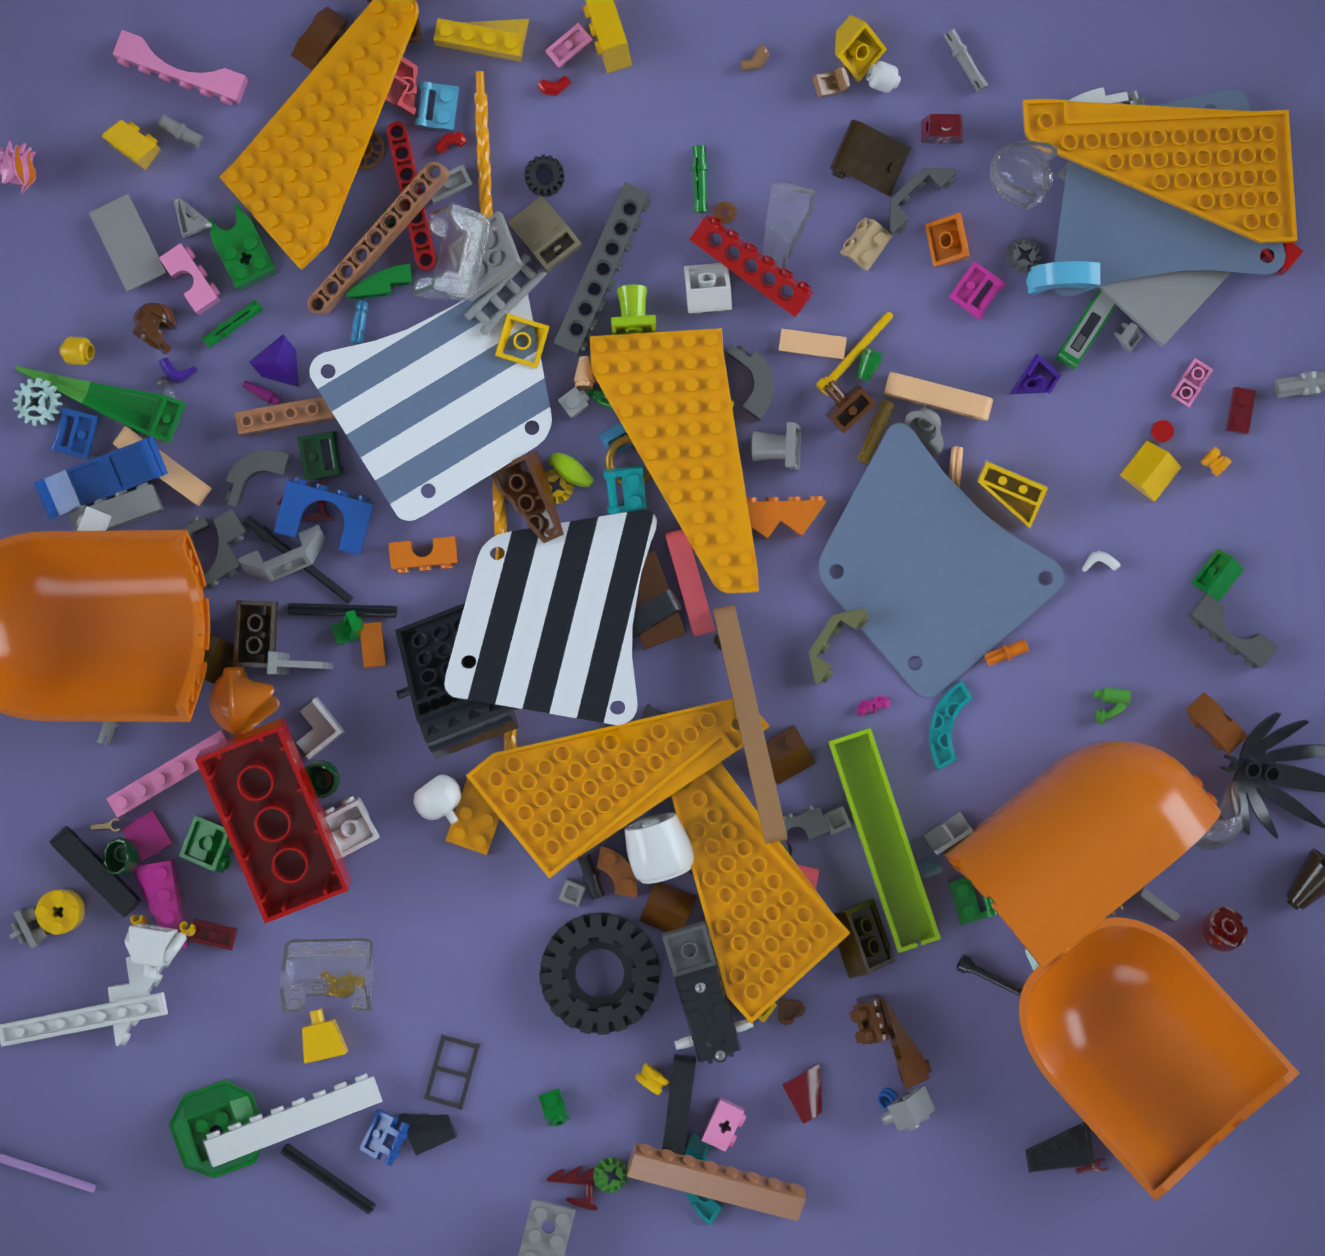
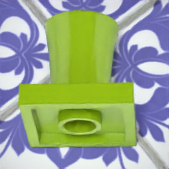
[611,284,656,335]

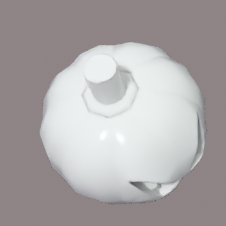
[413,774,461,824]

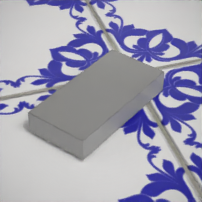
[1137,888,1180,922]

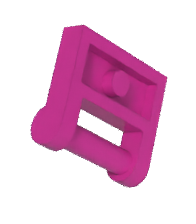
[948,261,1006,320]

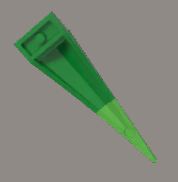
[15,366,186,445]

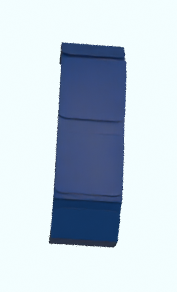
[34,436,168,520]

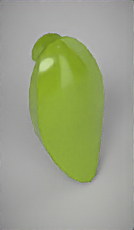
[549,453,594,487]

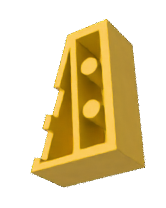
[977,460,1048,528]

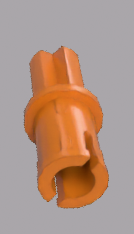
[984,639,1029,666]

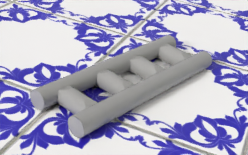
[464,253,547,336]

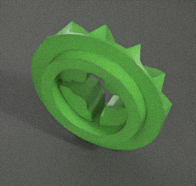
[593,1157,628,1193]

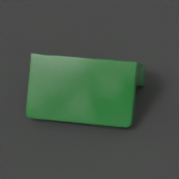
[1191,549,1244,602]

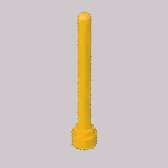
[815,312,893,396]

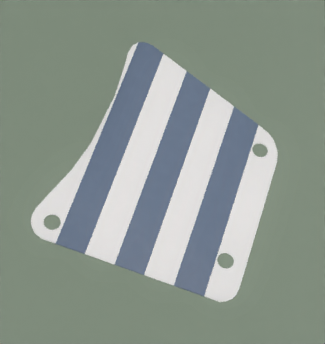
[309,272,552,521]

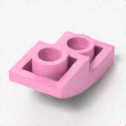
[1171,357,1213,407]

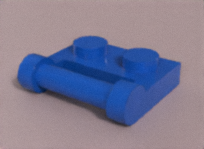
[50,407,99,460]

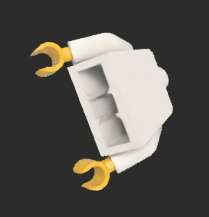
[124,914,196,978]

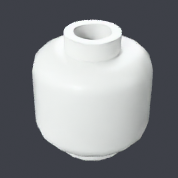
[866,61,901,93]

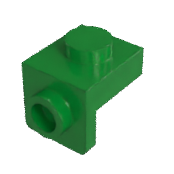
[331,610,363,645]
[538,1088,570,1127]

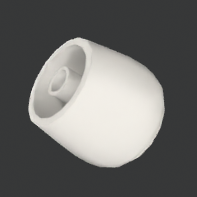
[625,812,694,884]

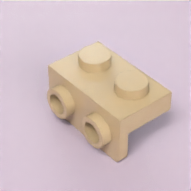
[840,217,893,271]

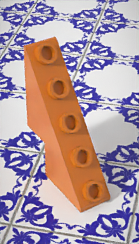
[747,496,827,539]

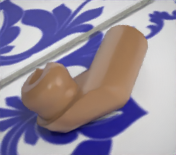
[741,45,769,71]

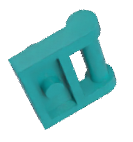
[603,466,647,515]

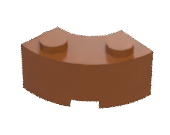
[1185,692,1248,754]
[597,845,638,898]

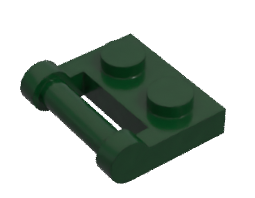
[297,431,344,481]

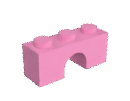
[159,243,221,315]

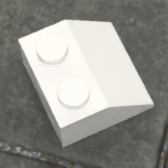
[684,263,732,313]

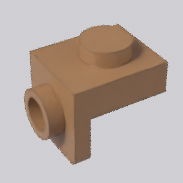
[812,67,850,98]

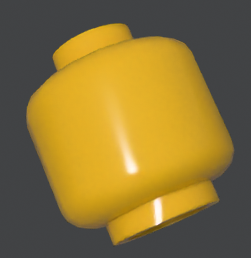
[60,336,95,366]

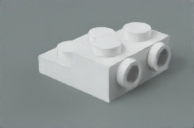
[323,795,380,858]

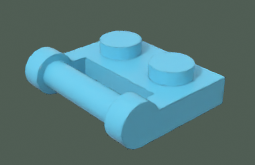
[414,81,459,132]

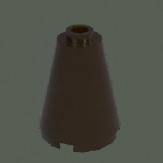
[1286,848,1325,910]

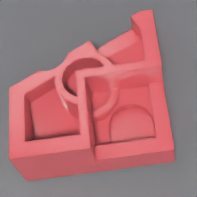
[385,57,418,115]

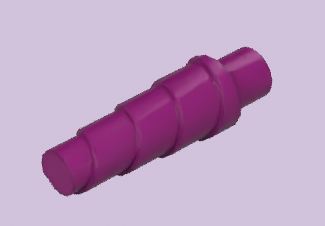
[242,380,282,405]

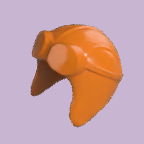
[209,667,280,735]

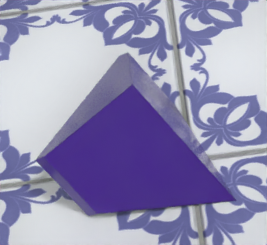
[249,334,299,387]
[1009,354,1061,395]

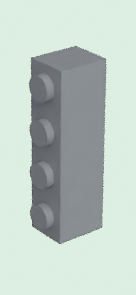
[68,482,164,531]

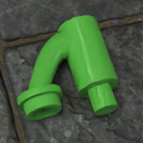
[1093,687,1131,725]

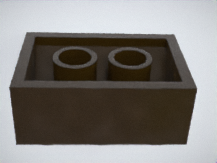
[233,600,278,668]
[833,899,895,979]

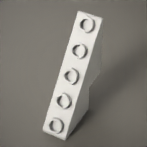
[108,956,171,1046]

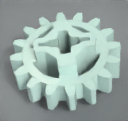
[13,378,62,426]

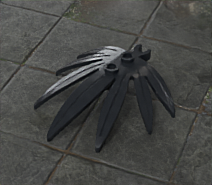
[1221,712,1325,839]

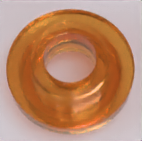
[714,201,736,224]

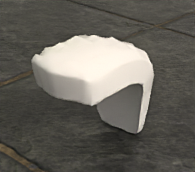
[1082,550,1121,572]

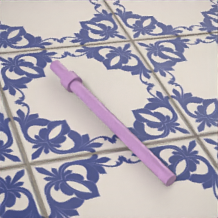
[0,1153,97,1193]

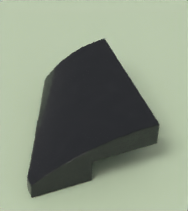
[400,1113,458,1156]

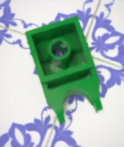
[207,204,279,292]

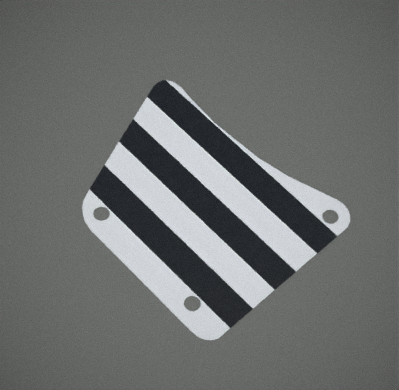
[444,510,657,725]

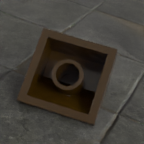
[203,632,235,684]

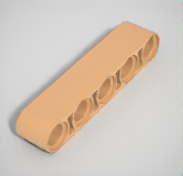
[884,372,993,421]
[112,426,212,506]

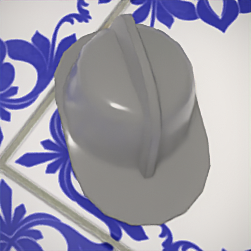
[905,406,944,457]

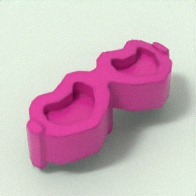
[856,696,891,717]

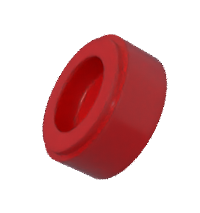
[1151,420,1174,443]

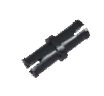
[577,853,605,900]

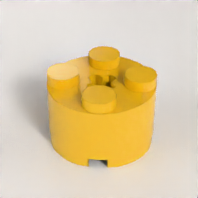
[35,888,85,935]

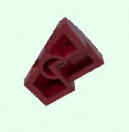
[782,1063,822,1124]

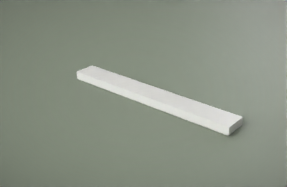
[0,992,168,1047]

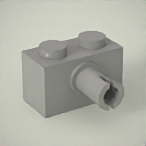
[881,1085,935,1131]

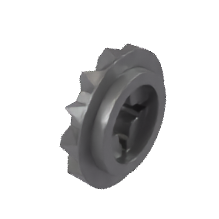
[1006,238,1042,273]

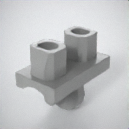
[9,907,50,948]

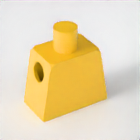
[302,1008,348,1064]

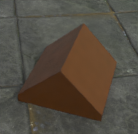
[639,882,696,932]

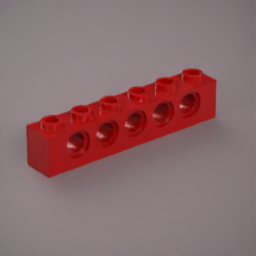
[689,215,814,317]

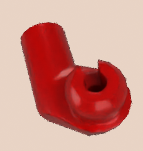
[538,75,571,96]
[434,131,467,155]

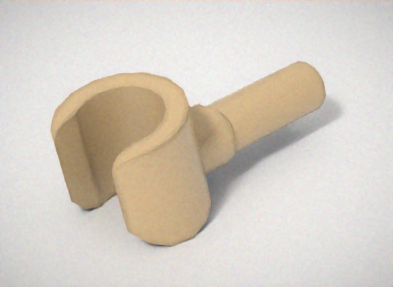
[91,818,121,831]

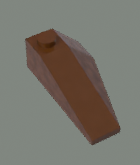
[491,451,564,543]
[879,996,932,1089]

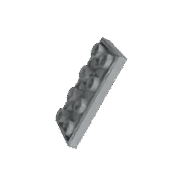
[89,194,168,292]

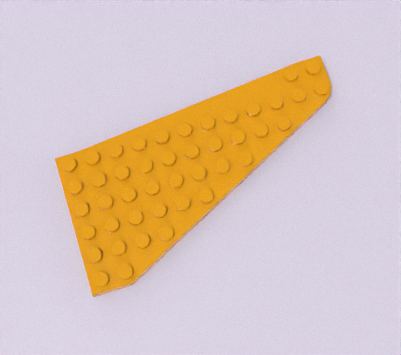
[219,0,419,270]
[1022,99,1297,244]
[590,328,759,594]
[466,698,770,879]
[671,763,850,1024]

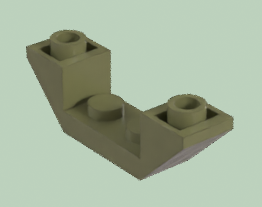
[809,608,870,685]

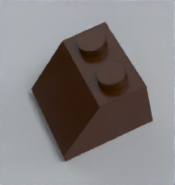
[766,725,815,785]

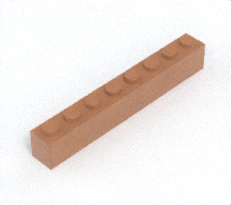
[627,1143,806,1221]

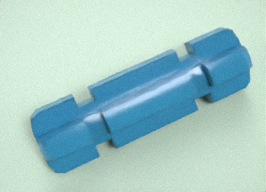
[350,300,368,344]

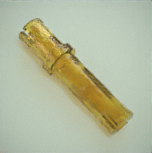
[856,399,896,465]

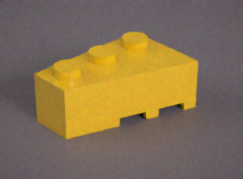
[583,0,632,73]

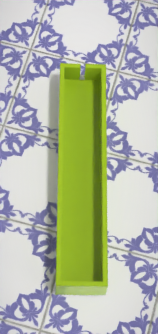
[827,727,941,953]

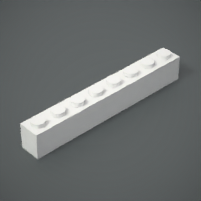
[203,1073,383,1167]

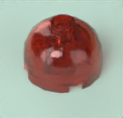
[1202,906,1248,952]

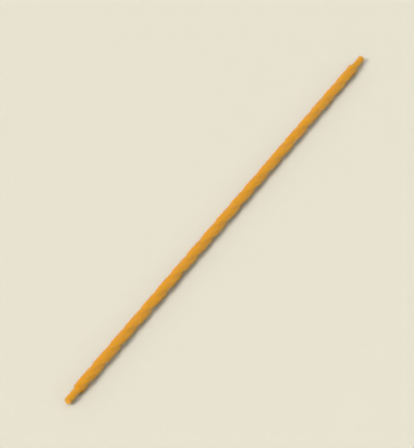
[474,71,517,750]

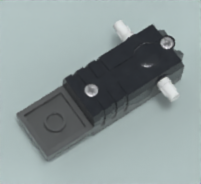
[661,921,754,1064]

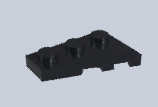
[1025,1122,1095,1173]

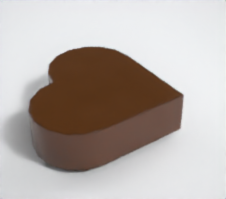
[778,998,805,1025]

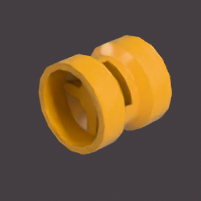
[1200,446,1232,477]

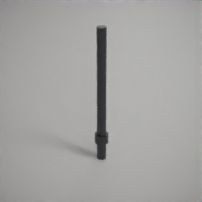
[244,516,354,604]

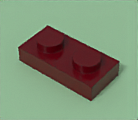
[1225,387,1256,435]
[189,918,238,951]

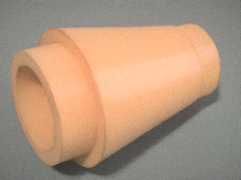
[574,356,595,390]

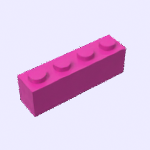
[133,859,188,949]

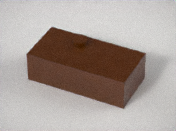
[635,551,686,650]

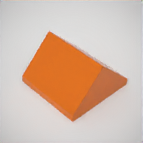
[925,213,970,267]

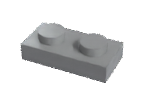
[424,164,473,204]

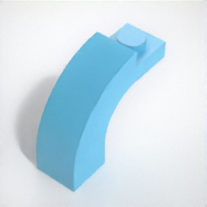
[1026,261,1100,295]

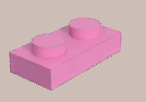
[545,22,593,69]

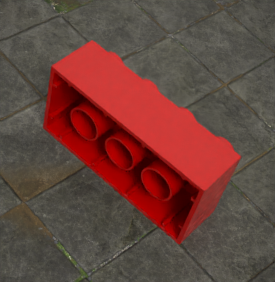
[195,717,351,924]

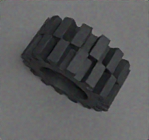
[524,154,565,197]

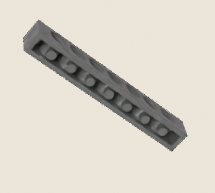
[554,182,651,356]

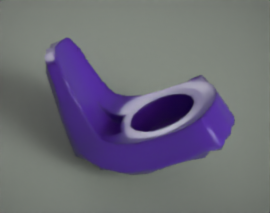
[159,358,197,383]

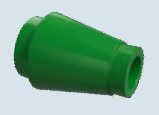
[857,348,882,382]

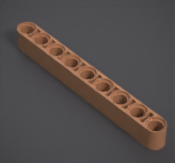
[307,161,449,316]

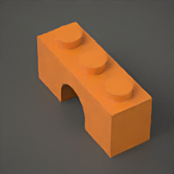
[389,536,459,574]

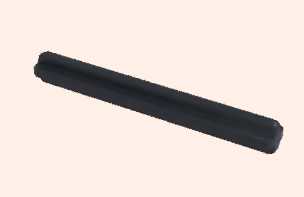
[288,603,397,618]
[281,1143,376,1215]

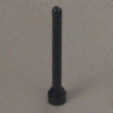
[956,954,1023,997]

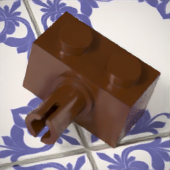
[823,380,876,434]

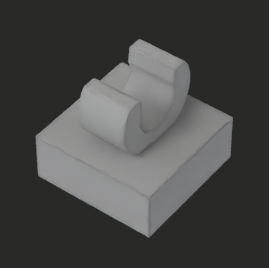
[1114,322,1143,353]

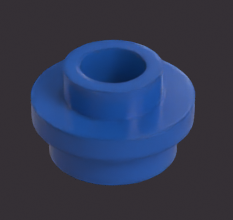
[878,1088,899,1110]

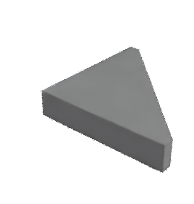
[173,198,212,239]

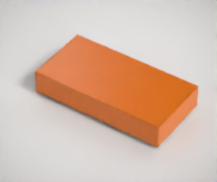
[360,622,387,668]

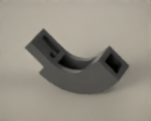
[727,345,774,421]
[225,450,292,509]

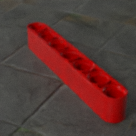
[387,121,437,272]

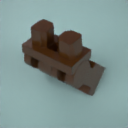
[849,994,889,1045]

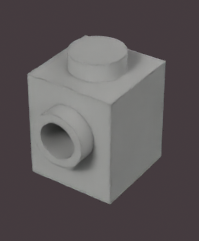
[558,387,590,420]

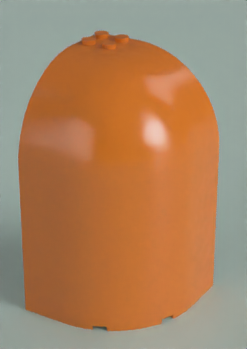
[0,530,210,722]
[942,741,1221,968]
[1019,917,1299,1201]

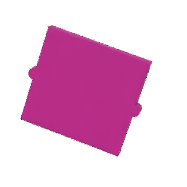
[121,810,173,862]

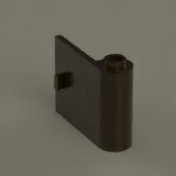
[830,120,911,196]

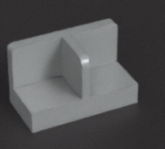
[923,811,974,855]

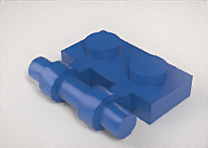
[359,1109,410,1166]

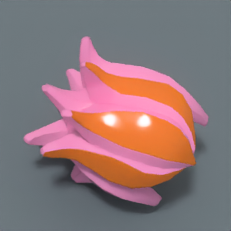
[0,141,37,194]

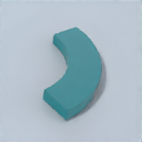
[929,680,973,771]
[684,1132,723,1226]

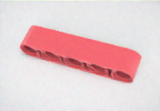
[665,529,715,637]

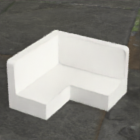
[296,697,345,760]

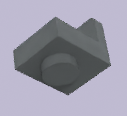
[180,516,211,548]

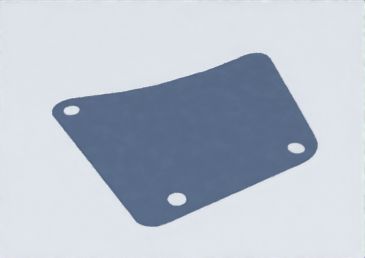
[1054,89,1286,297]
[819,423,1064,698]

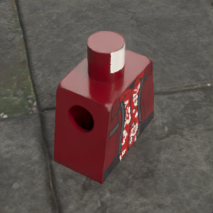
[921,114,963,143]

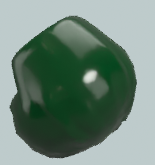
[305,760,340,798]
[103,837,140,875]

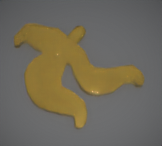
[320,971,366,998]

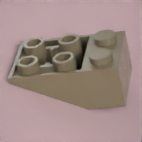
[507,196,582,274]

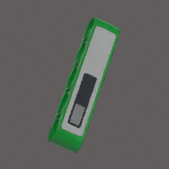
[1055,289,1116,370]

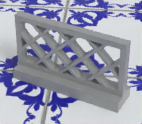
[267,651,333,675]

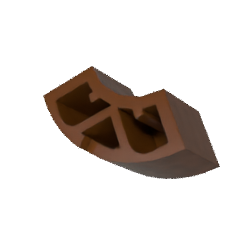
[291,7,348,70]

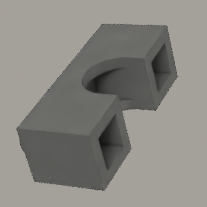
[780,805,830,850]

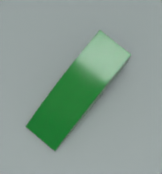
[347,264,414,300]

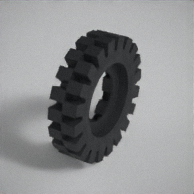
[539,912,660,1035]

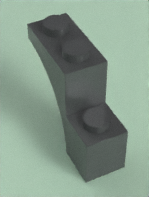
[202,509,248,590]

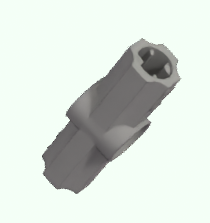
[1274,371,1325,399]

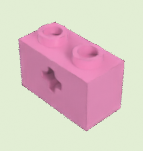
[701,1097,746,1152]

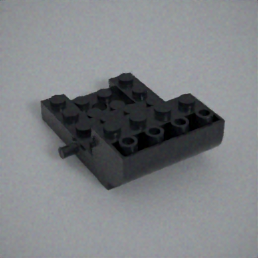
[395,603,519,759]

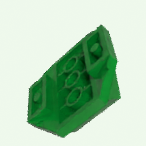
[169,1079,262,1179]

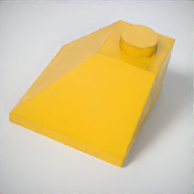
[835,15,887,82]

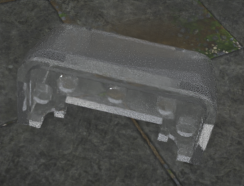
[412,204,490,300]

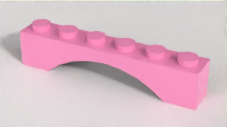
[113,30,249,105]
[106,730,230,818]

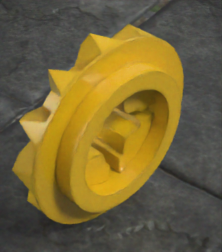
[546,469,574,504]

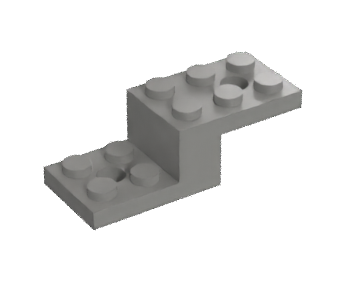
[518,1198,576,1256]

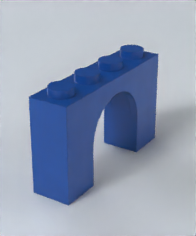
[274,477,375,555]

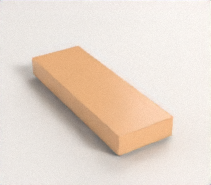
[778,329,847,360]

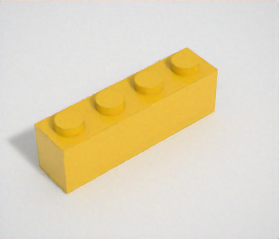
[433,18,530,62]

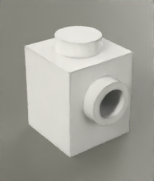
[76,506,112,531]

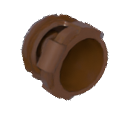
[132,302,177,355]

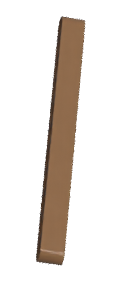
[713,604,788,844]

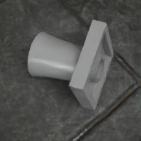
[752,422,802,471]

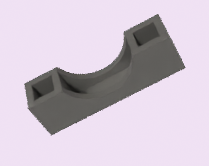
[1187,594,1278,669]

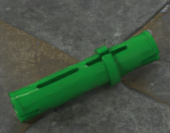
[691,145,709,213]
[202,299,264,348]

